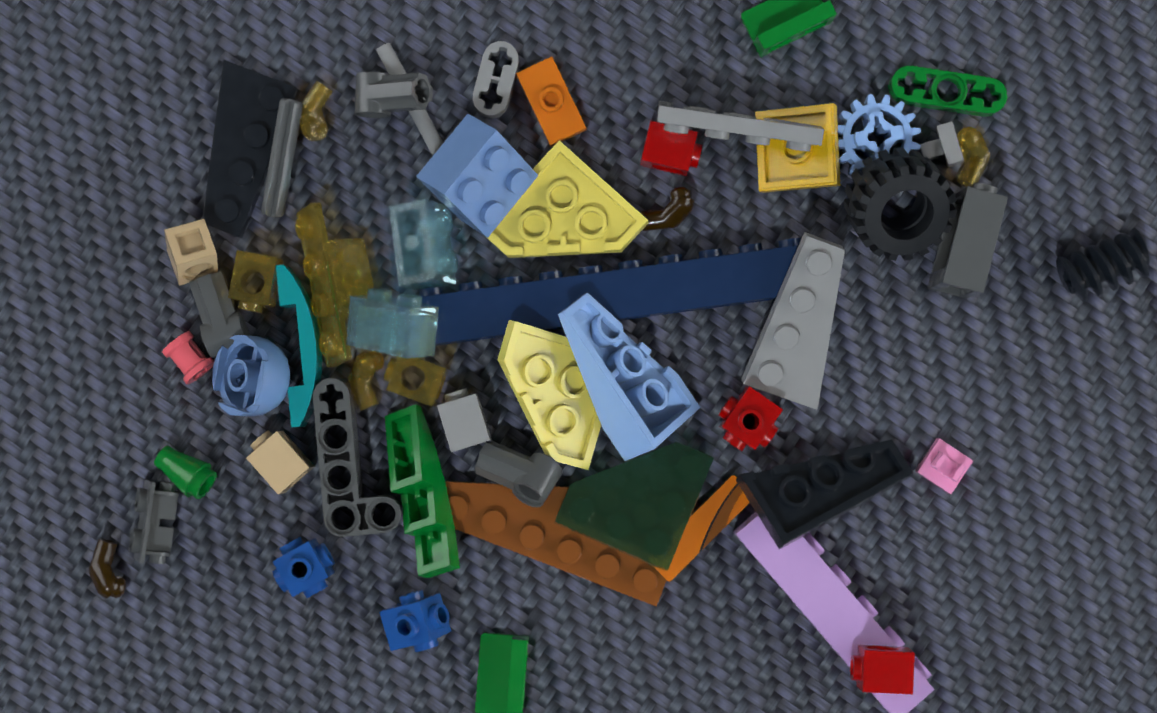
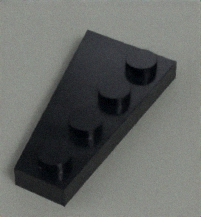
[202,59,300,238]
[736,439,914,550]

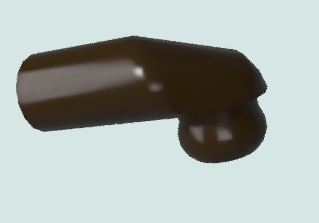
[641,187,694,231]
[89,538,126,598]

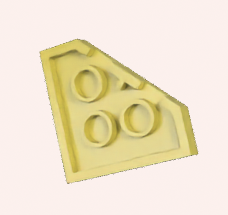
[485,140,649,258]
[497,320,601,470]

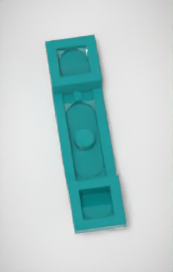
[276,264,323,428]

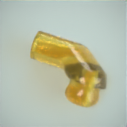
[300,81,333,141]
[957,127,990,187]
[348,350,384,411]

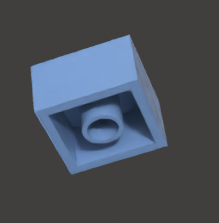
[416,114,538,238]

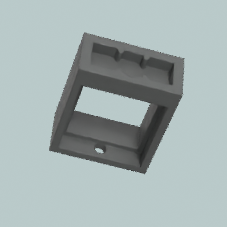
[927,183,1008,299]

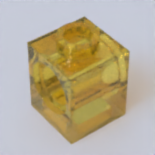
[228,250,283,313]
[383,352,449,407]

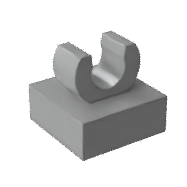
[920,121,964,168]

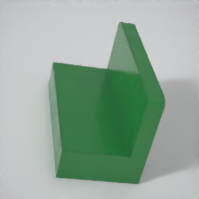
[741,0,837,58]
[475,632,529,713]

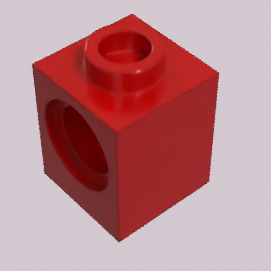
[640,121,703,177]
[850,645,915,695]

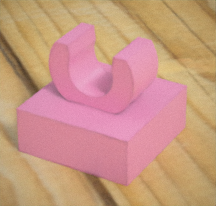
[915,438,973,494]

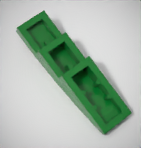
[385,404,460,578]

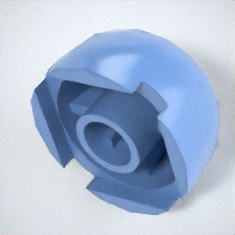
[212,335,290,416]

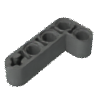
[313,378,403,537]

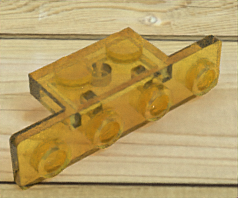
[295,202,380,367]

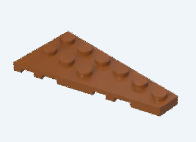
[445,481,700,607]

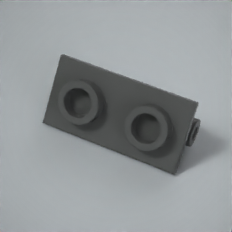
[129,479,179,564]

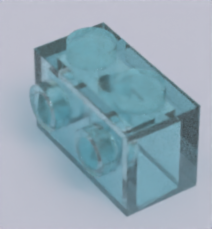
[389,199,458,291]
[346,288,439,358]

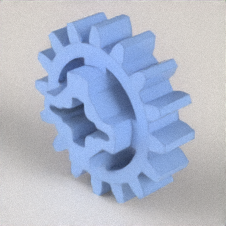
[838,94,921,176]

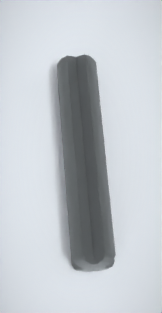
[261,98,303,218]

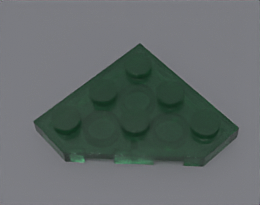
[554,442,714,571]

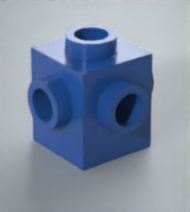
[272,537,335,598]
[379,590,451,652]

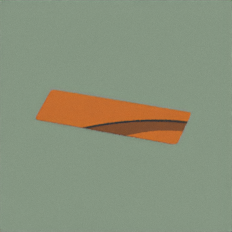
[648,475,750,582]

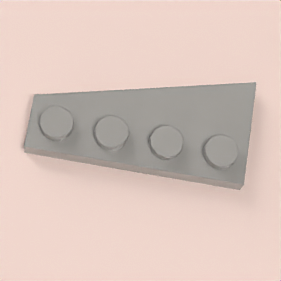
[657,101,824,151]
[741,232,845,410]

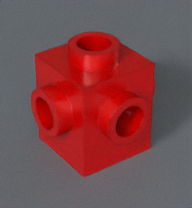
[718,386,783,452]

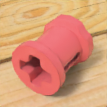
[162,331,215,385]

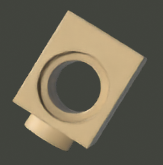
[164,219,218,286]
[246,430,315,495]

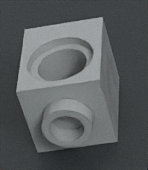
[437,388,492,452]

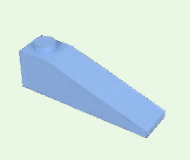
[558,293,700,461]

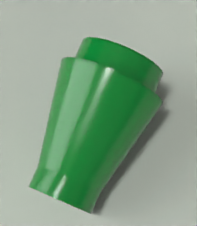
[154,445,217,499]

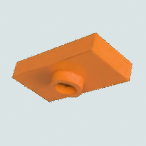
[516,56,587,147]

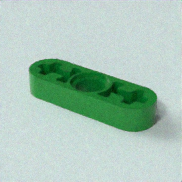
[888,66,1007,117]

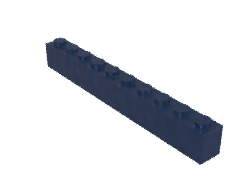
[410,238,802,348]

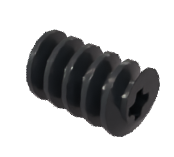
[1056,228,1150,303]

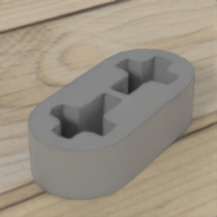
[473,41,519,119]

